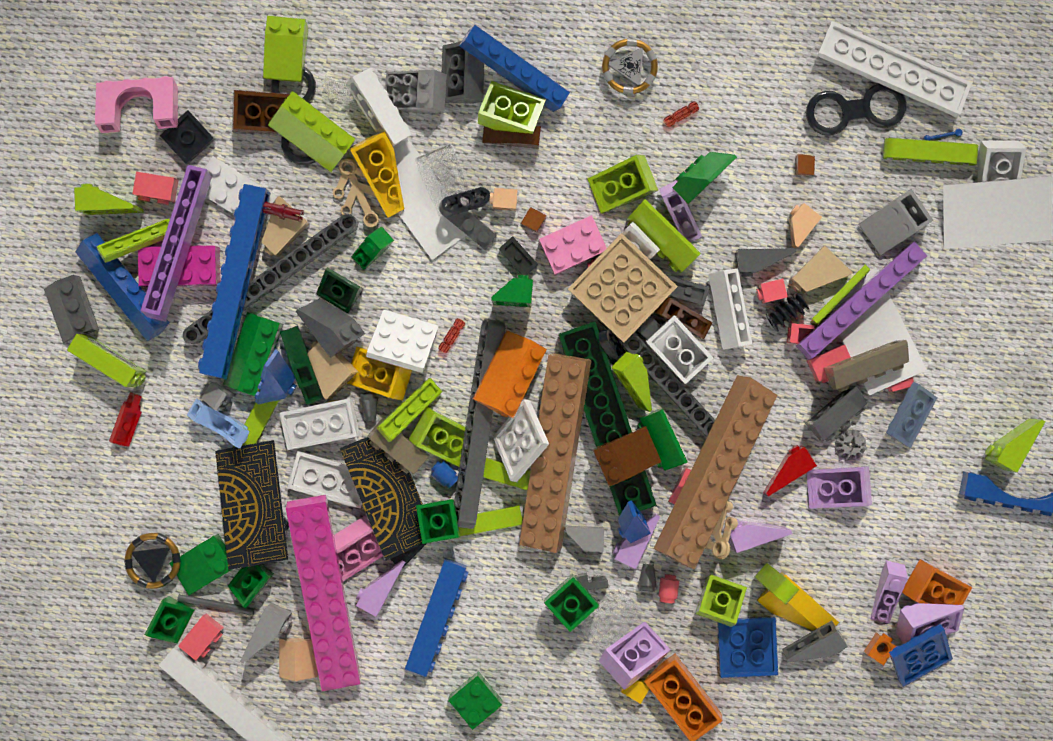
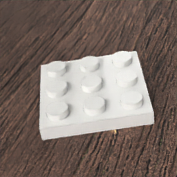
[366,310,438,373]
[493,399,549,482]

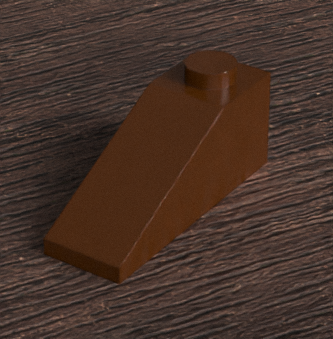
[482,126,541,149]
[653,297,713,339]

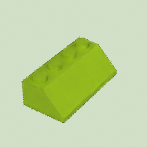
[268,91,356,172]
[626,199,701,273]

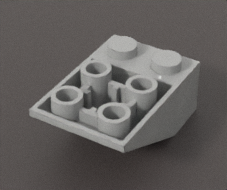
[385,69,447,113]
[858,189,934,255]

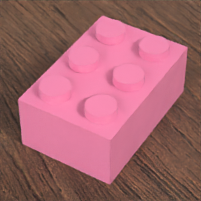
[539,215,607,276]

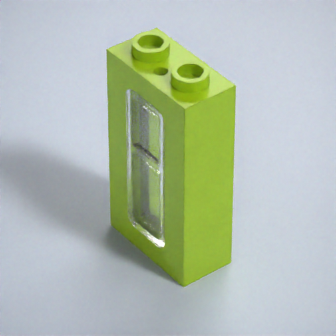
[67,334,146,387]

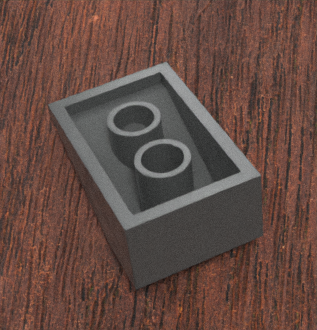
[295,298,365,358]

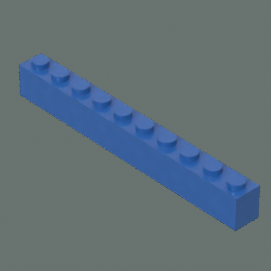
[198,184,271,380]

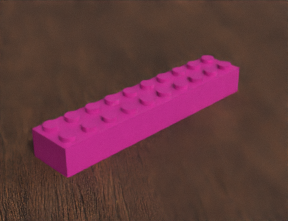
[286,495,360,692]

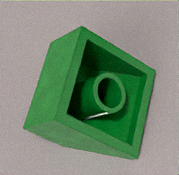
[416,499,460,544]

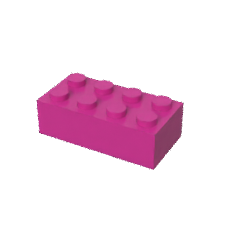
[138,245,221,287]

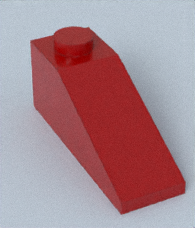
[763,445,817,497]

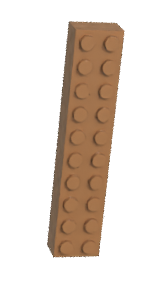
[519,353,591,553]
[653,375,778,570]

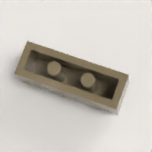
[367,419,428,474]

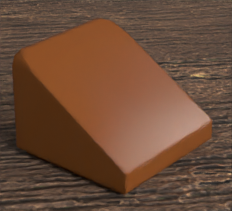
[795,154,815,175]
[521,207,547,233]

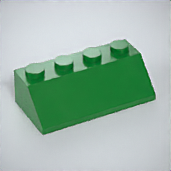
[491,275,533,308]
[223,312,284,396]

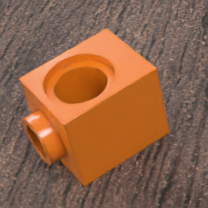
[863,633,896,666]

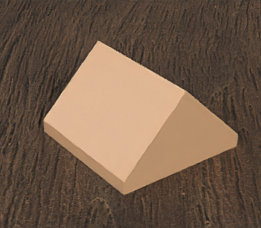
[279,638,318,681]

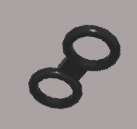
[271,67,316,165]
[806,84,907,136]

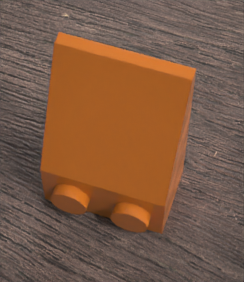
[902,559,973,605]

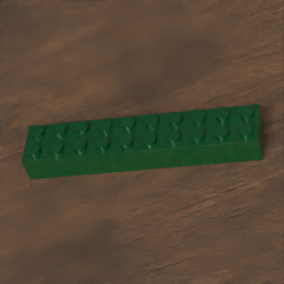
[558,322,657,517]

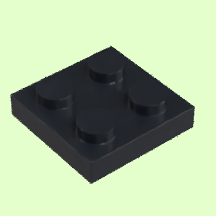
[160,110,215,165]

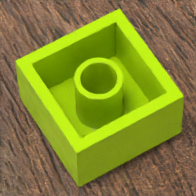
[695,574,747,627]

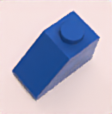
[618,501,651,544]

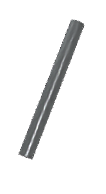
[177,594,255,615]

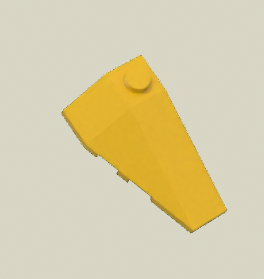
[350,132,405,218]
[757,572,839,631]

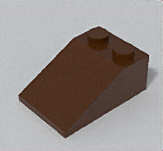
[232,90,290,134]
[592,426,661,487]

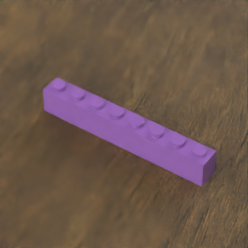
[141,165,212,322]
[796,241,927,360]

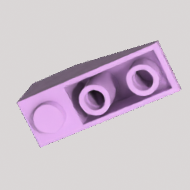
[870,560,908,624]

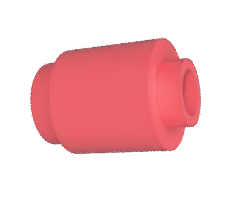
[658,574,680,603]

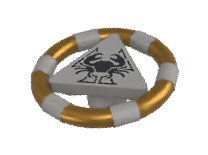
[602,38,658,94]

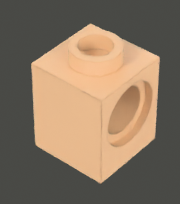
[490,188,518,211]

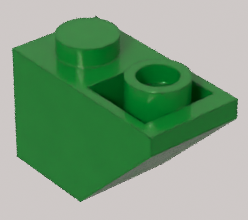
[351,226,395,270]

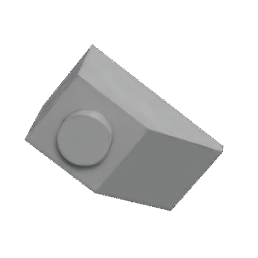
[201,382,234,411]
[565,526,604,555]

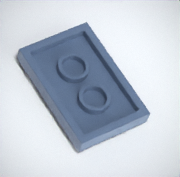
[886,382,938,448]

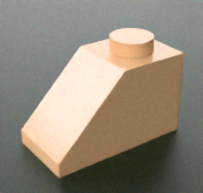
[789,203,822,248]

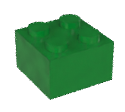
[544,573,599,632]
[448,671,503,730]

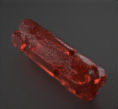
[663,101,700,127]
[438,318,465,353]

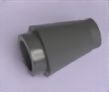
[359,392,378,421]
[638,564,657,592]

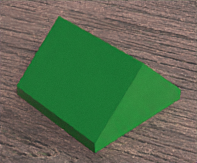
[228,564,274,608]
[144,596,195,644]

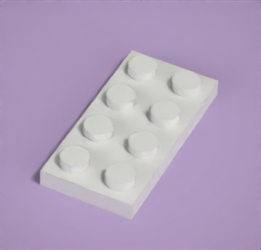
[205,156,277,218]
[280,398,360,450]
[287,451,363,509]

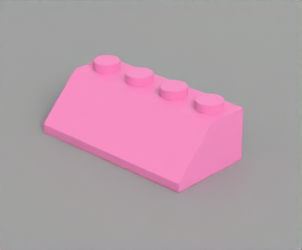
[334,515,383,581]

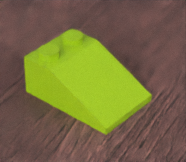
[263,16,309,83]
[478,81,546,134]
[587,155,659,214]
[74,184,144,215]
[409,407,465,467]
[985,419,1046,473]

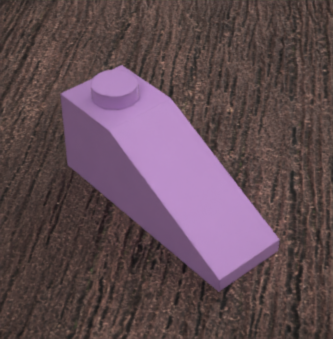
[659,181,702,242]
[612,513,660,569]
[356,561,405,617]

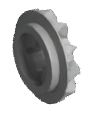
[835,429,867,460]

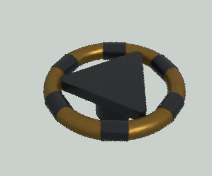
[124,533,181,589]

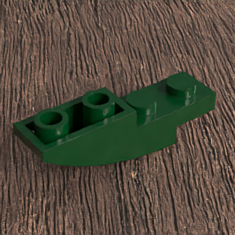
[280,325,325,405]

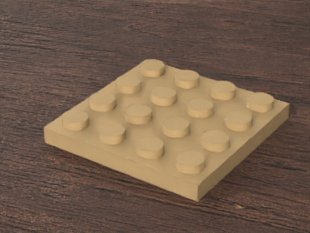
[567,233,678,343]

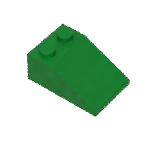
[169,533,233,596]

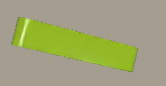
[883,138,978,166]
[754,563,799,605]

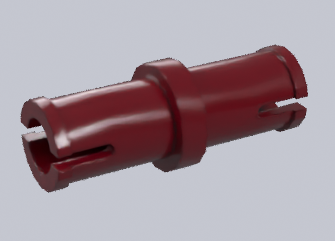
[263,201,304,222]

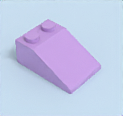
[807,466,872,509]
[724,519,792,553]
[896,603,964,644]
[599,622,671,690]

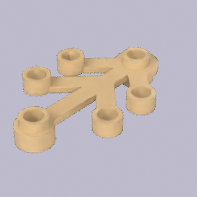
[333,158,379,228]
[705,501,738,560]

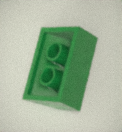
[672,152,737,204]
[638,408,688,471]

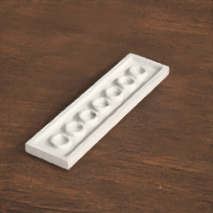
[817,21,972,118]

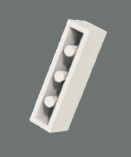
[346,68,412,147]
[708,268,752,350]

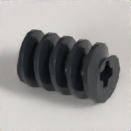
[766,292,810,332]

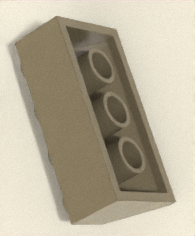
[824,340,909,392]

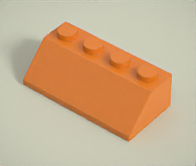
[473,331,547,418]
[644,653,723,741]

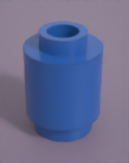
[431,461,458,489]

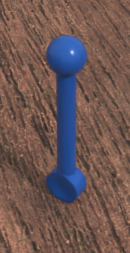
[923,129,963,141]

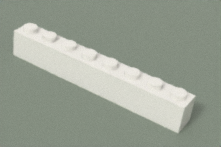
[159,645,293,741]

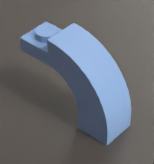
[187,398,250,448]

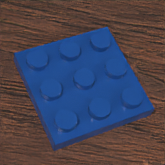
[717,616,778,678]
[889,624,953,687]

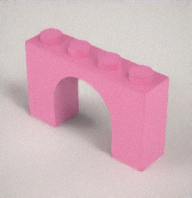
[95,76,178,133]

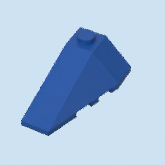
[255,349,297,404]

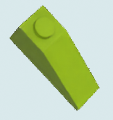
[611,352,652,412]
[483,458,531,490]

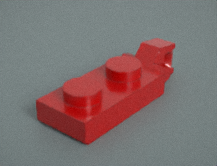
[109,392,142,447]

